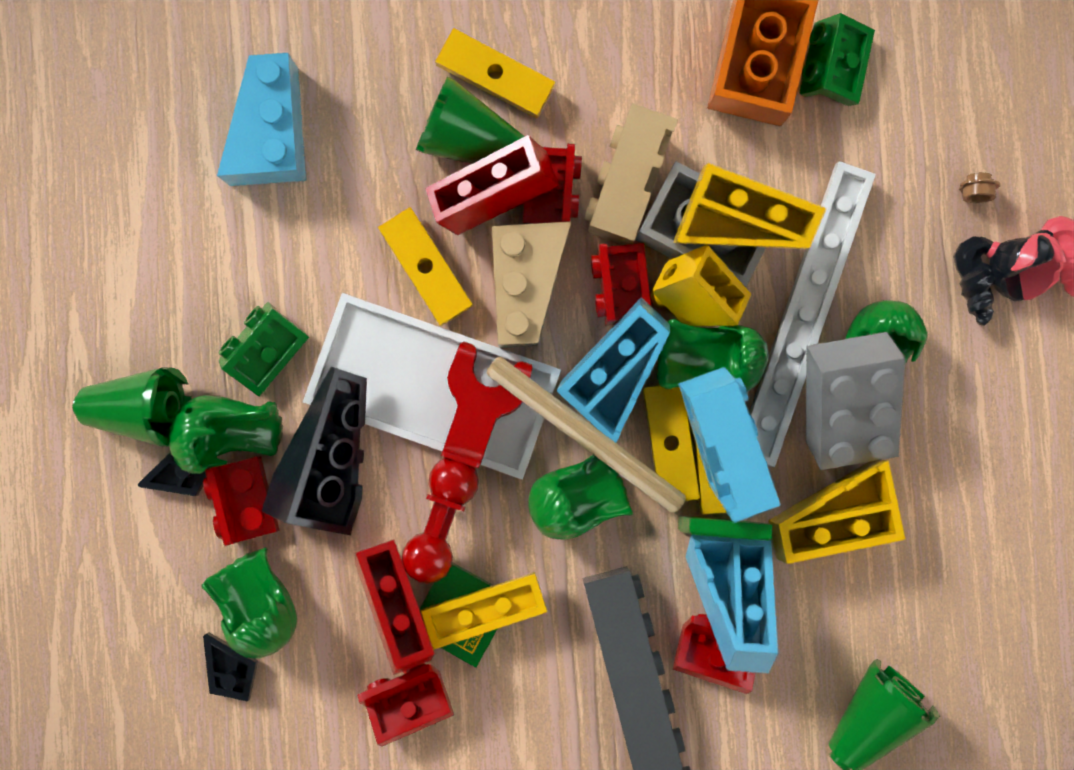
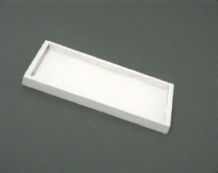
[303,293,561,480]

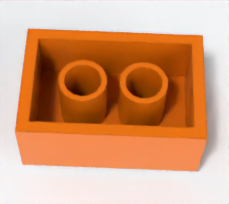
[707,0,819,127]

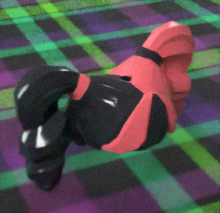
[953,216,1074,326]

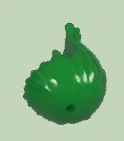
[846,300,928,364]
[657,319,769,392]
[169,395,283,474]
[528,455,633,540]
[201,547,297,659]

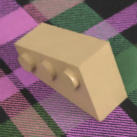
[584,103,678,245]
[492,222,571,348]

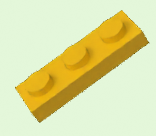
[421,572,547,650]

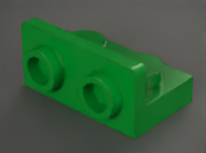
[799,13,875,106]
[218,302,309,397]

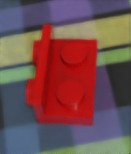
[203,456,280,546]

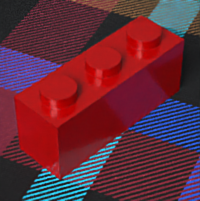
[425,135,559,235]
[355,540,435,675]

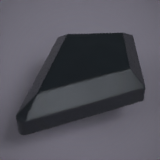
[138,452,207,496]
[203,632,258,701]

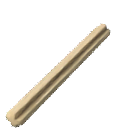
[486,357,686,513]

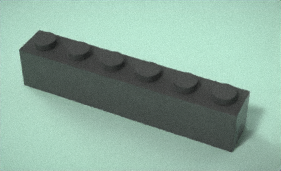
[582,566,691,770]

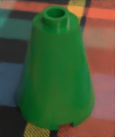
[415,77,525,164]
[72,367,192,447]
[828,659,940,770]

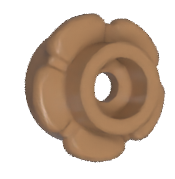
[959,172,1000,203]

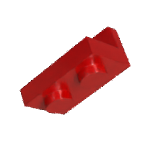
[523,143,582,224]
[591,243,651,326]
[672,614,756,694]
[357,663,454,747]

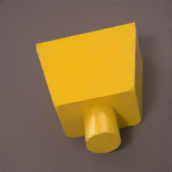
[650,245,751,326]

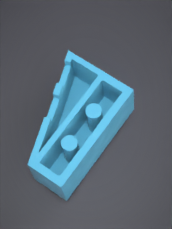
[217,53,306,186]
[557,298,670,443]
[679,367,781,523]
[685,535,778,673]

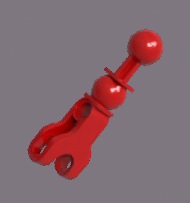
[402,341,532,584]

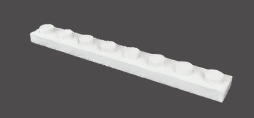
[749,161,876,467]

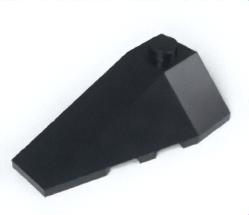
[262,367,367,536]

